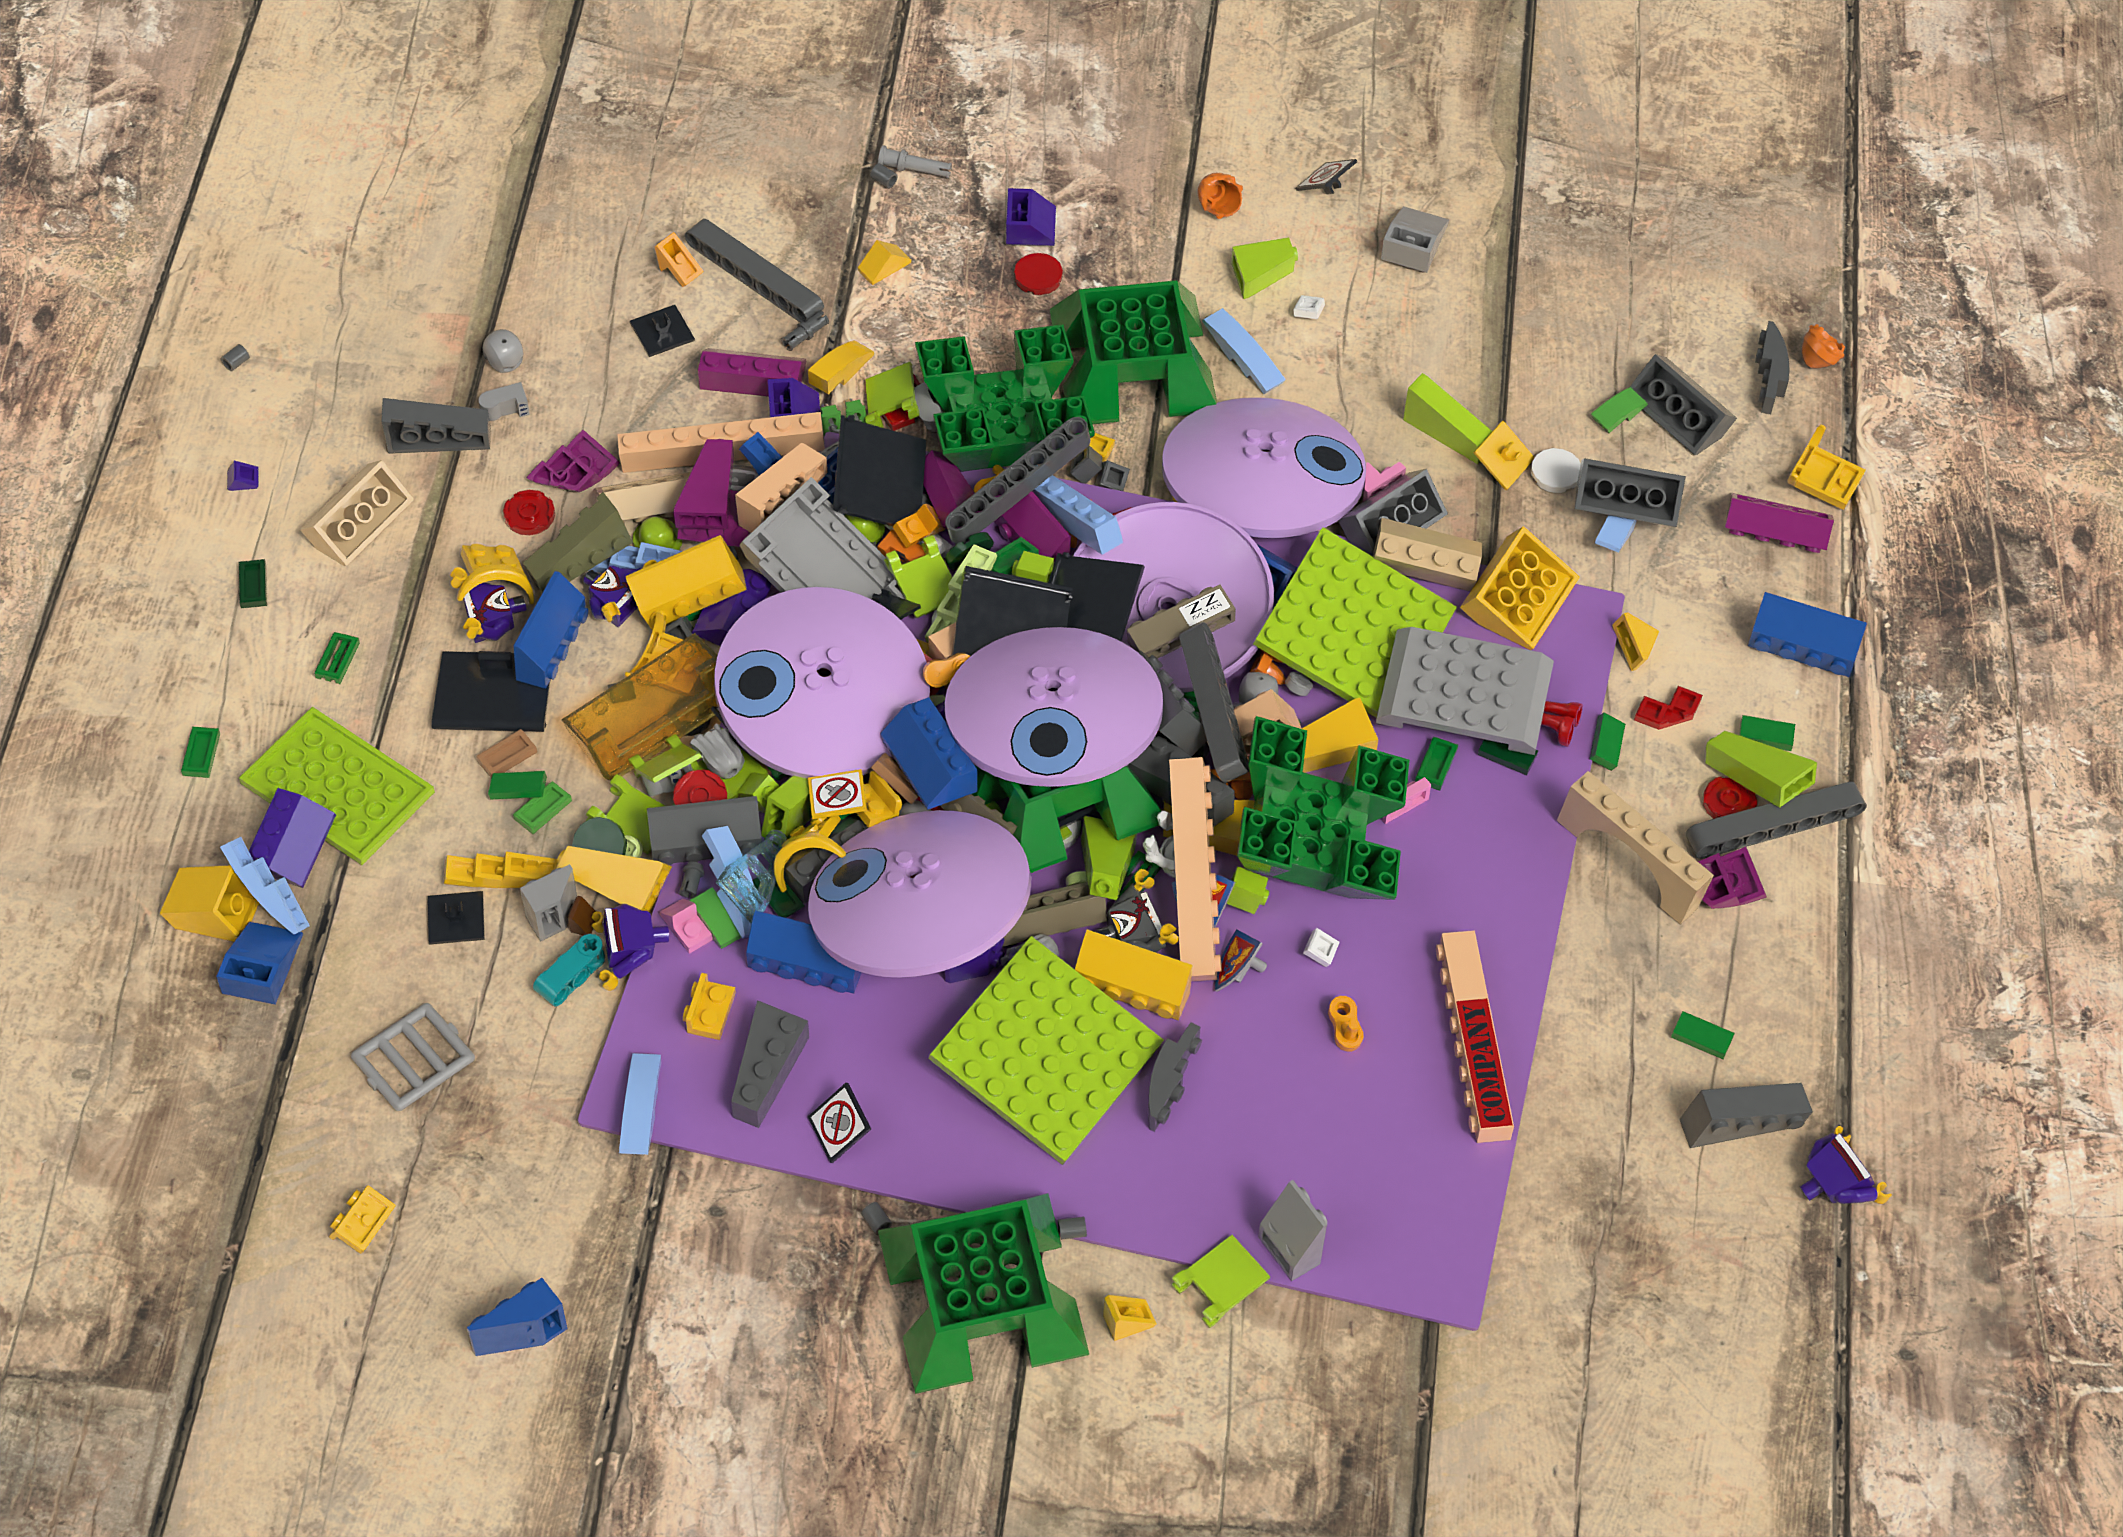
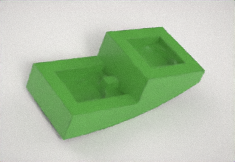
[1591,387,1648,433]
[689,887,741,949]

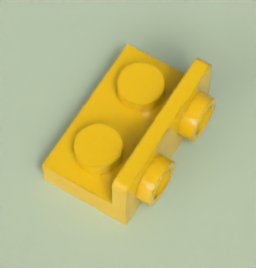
[856,771,902,828]
[683,973,736,1040]
[329,1185,396,1254]

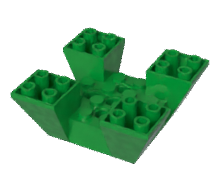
[1050,280,1217,424]
[915,325,1095,472]
[1237,716,1410,900]
[972,765,1162,873]
[878,1193,1089,1394]

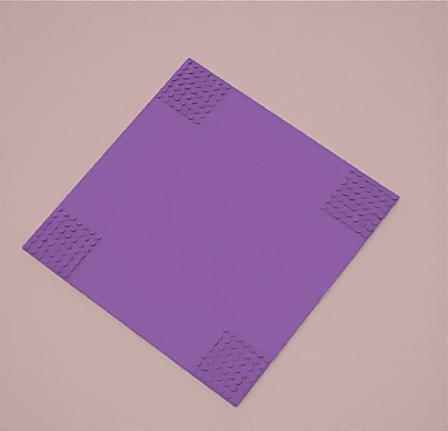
[578,432,1625,1331]

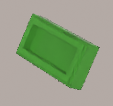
[513,781,572,834]

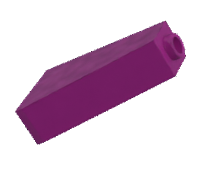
[674,439,734,529]
[923,450,981,529]

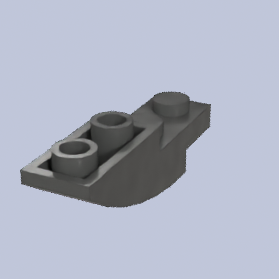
[1755,321,1790,415]
[1148,1022,1202,1132]

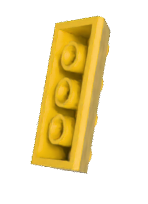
[626,535,747,630]
[1075,929,1193,1021]

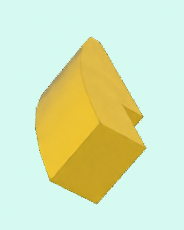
[808,340,874,395]

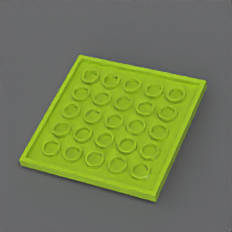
[1253,527,1457,718]
[928,936,1164,1165]

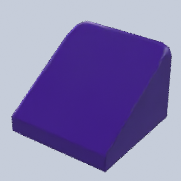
[227,460,259,491]

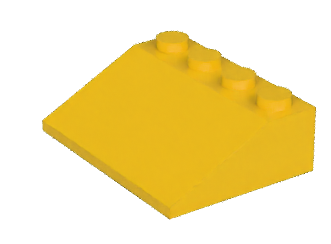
[1460,526,1580,650]

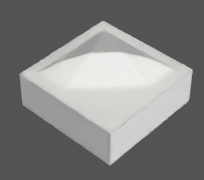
[1294,295,1325,319]
[1303,928,1340,967]

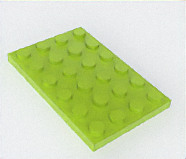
[239,707,435,865]

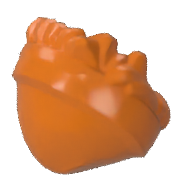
[1198,172,1243,219]
[1802,324,1845,368]

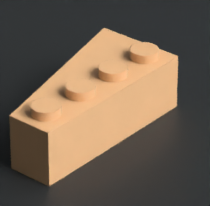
[735,443,828,533]

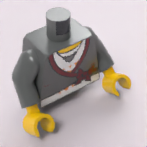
[1096,869,1179,952]

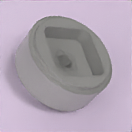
[1285,672,1313,696]

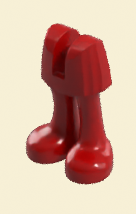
[1541,701,1583,747]

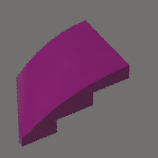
[526,429,620,492]
[1697,847,1767,909]

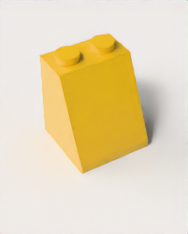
[160,865,259,942]

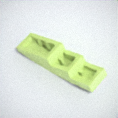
[925,545,997,643]

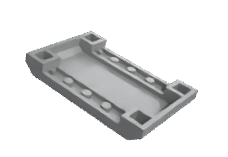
[740,477,906,600]
[1376,627,1554,755]

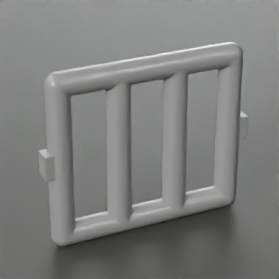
[351,1003,475,1111]

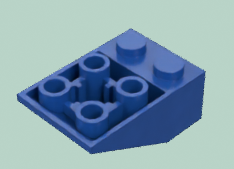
[216,922,303,1005]
[467,1278,568,1356]

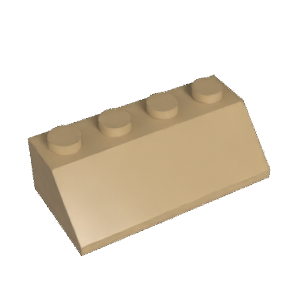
[300,460,414,566]
[596,472,691,524]
[1372,518,1482,591]

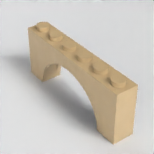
[1557,771,1714,925]

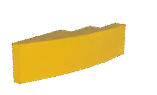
[444,852,558,888]

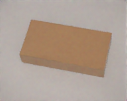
[476,729,537,779]
[871,753,919,804]

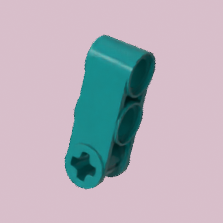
[533,934,605,1007]

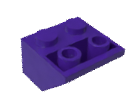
[1006,188,1056,246]
[768,378,820,417]

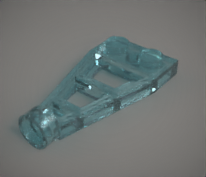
[716,830,787,923]

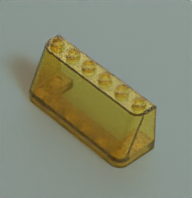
[561,633,718,781]

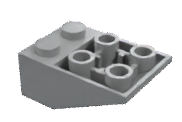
[1381,206,1449,273]
[1258,1180,1327,1281]

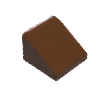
[568,896,596,936]

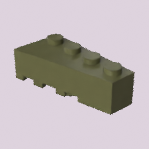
[523,492,633,593]

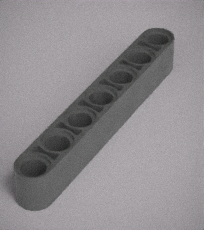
[684,218,824,322]
[945,417,1091,544]
[1179,622,1250,783]
[1686,782,1867,859]

